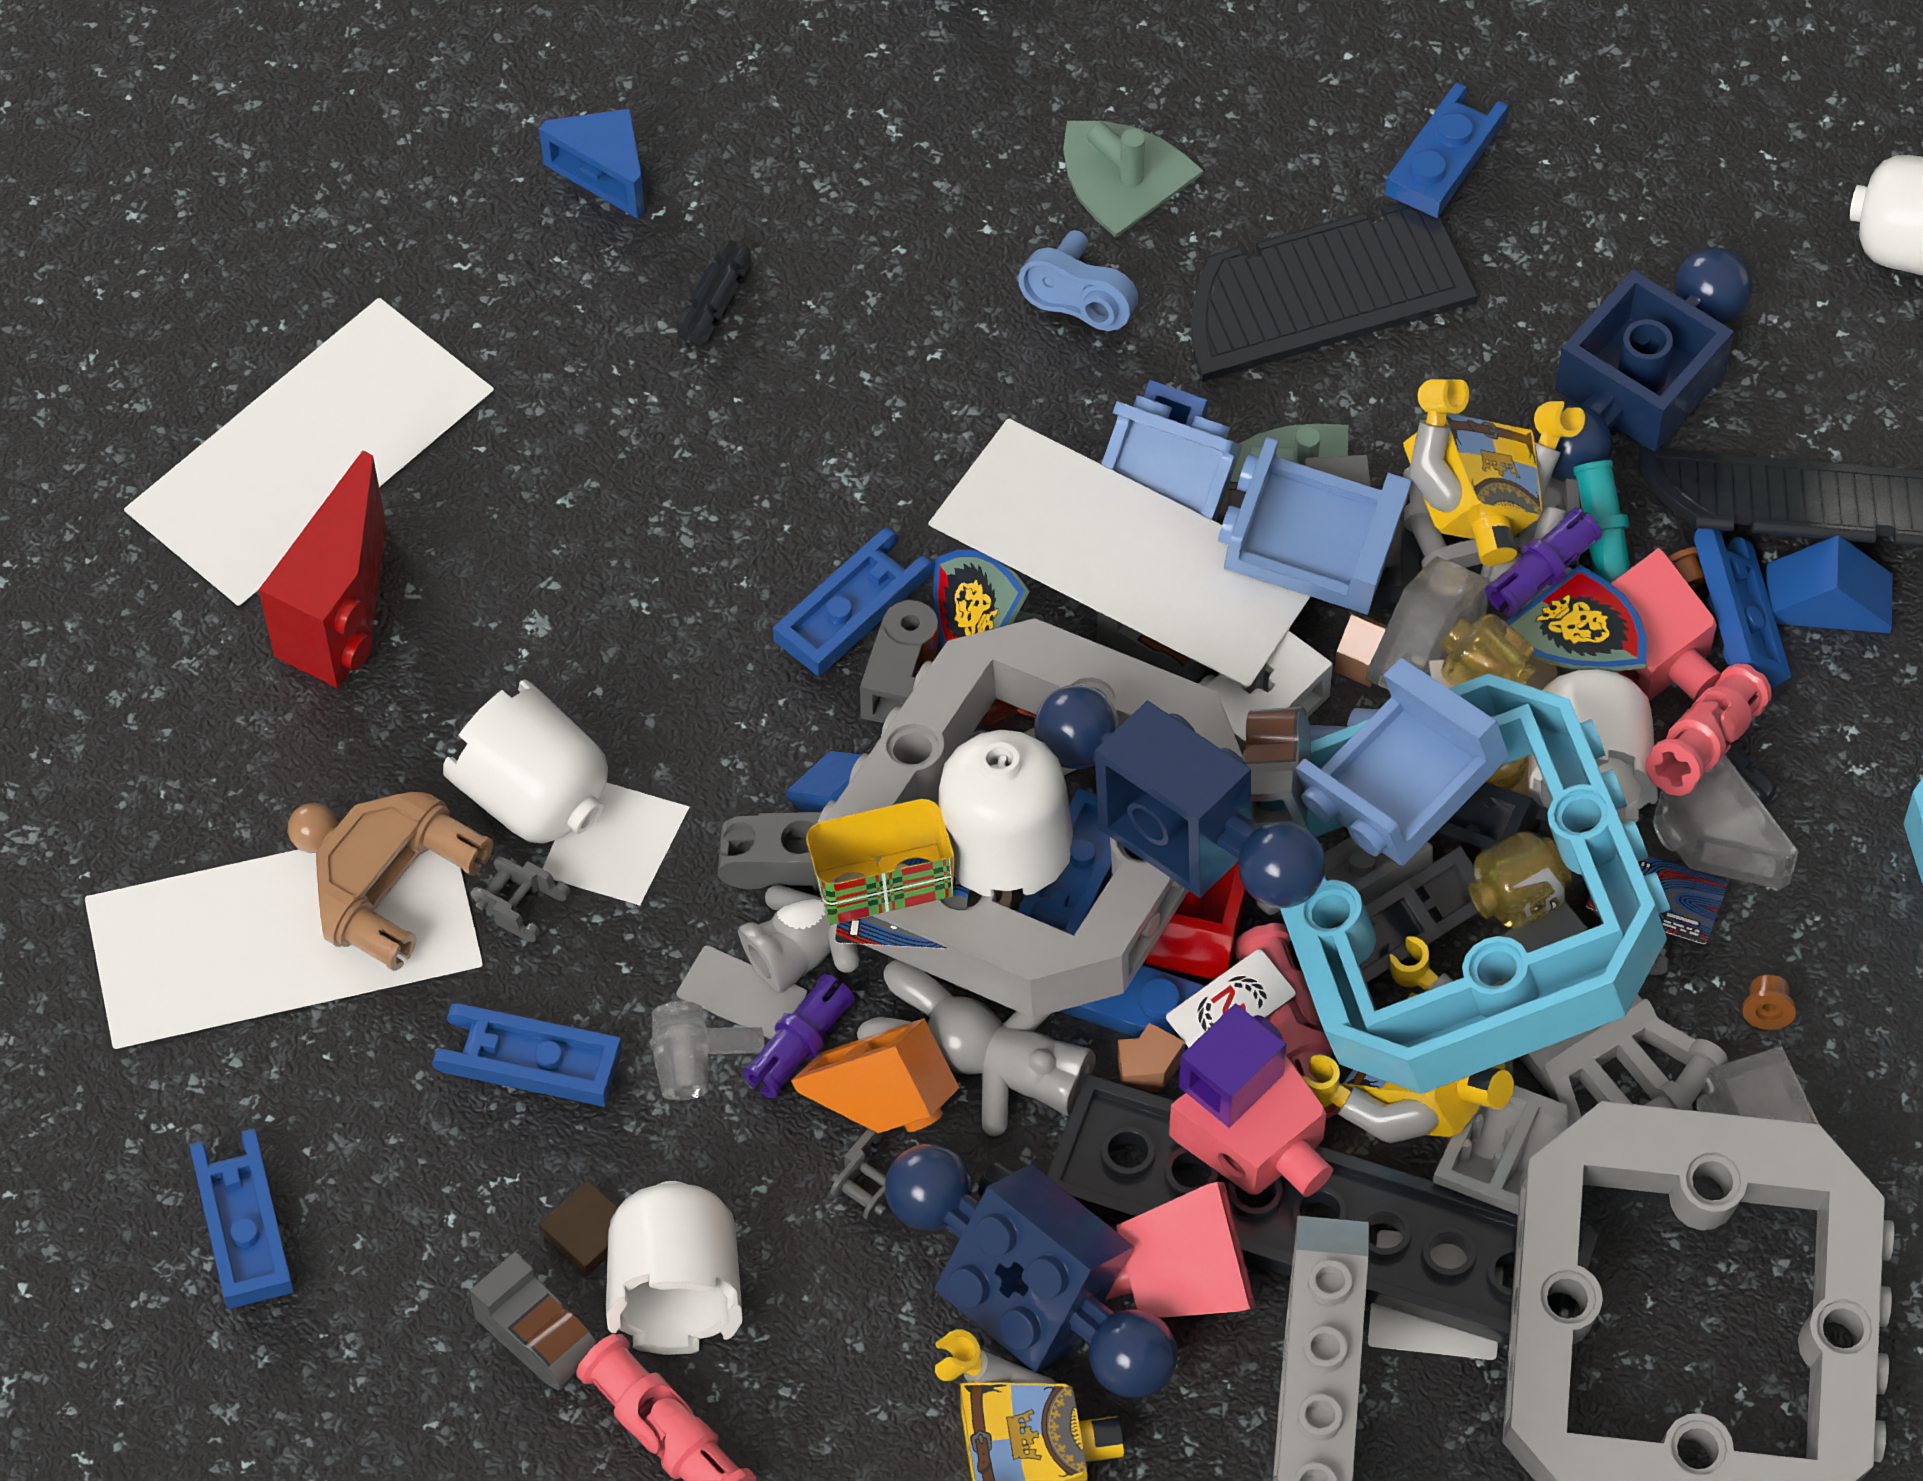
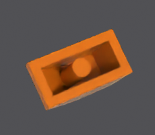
[791,1018,959,1133]

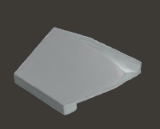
[1433,1085,1569,1215]

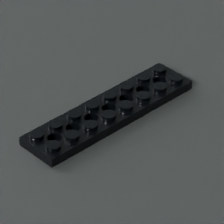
[1047,1074,1599,1346]

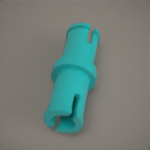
[1573,460,1631,584]

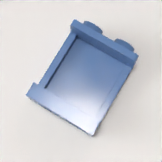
[1101,395,1242,522]
[1218,436,1412,615]
[1295,657,1510,867]

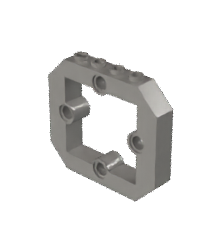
[818,618,1243,1018]
[1502,1101,1894,1481]
[1273,1216,1369,1481]

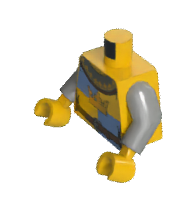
[1403,379,1585,566]
[1302,936,1514,1143]
[935,1329,1124,1481]

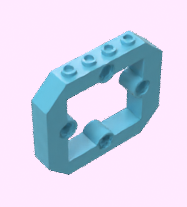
[1260,673,1670,1094]

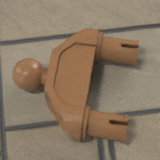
[287,792,493,971]

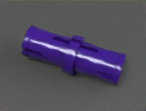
[1485,507,1602,618]
[742,974,855,1098]

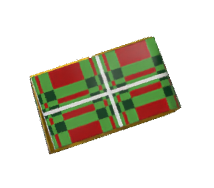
[806,799,954,925]

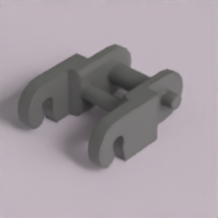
[471,857,571,942]
[830,1128,888,1221]

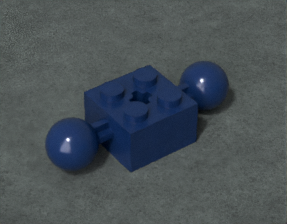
[1533,247,1753,482]
[1034,685,1325,908]
[885,1144,1177,1398]

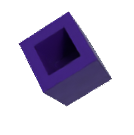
[1179,1003,1286,1128]

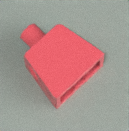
[1611,548,1721,701]
[1169,1054,1333,1197]
[1105,1182,1257,1318]

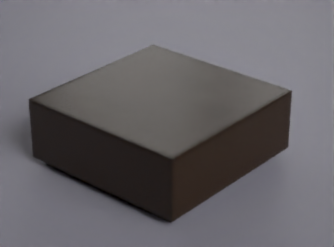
[539,1180,618,1277]

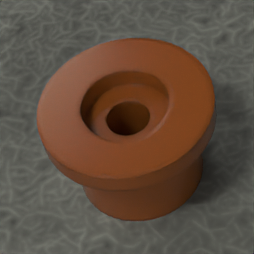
[1668,547,1706,591]
[1743,975,1796,1030]

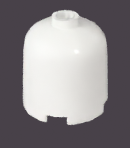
[1850,155,1923,275]
[1528,669,1658,824]
[443,679,608,844]
[938,730,1073,897]
[606,1181,742,1355]

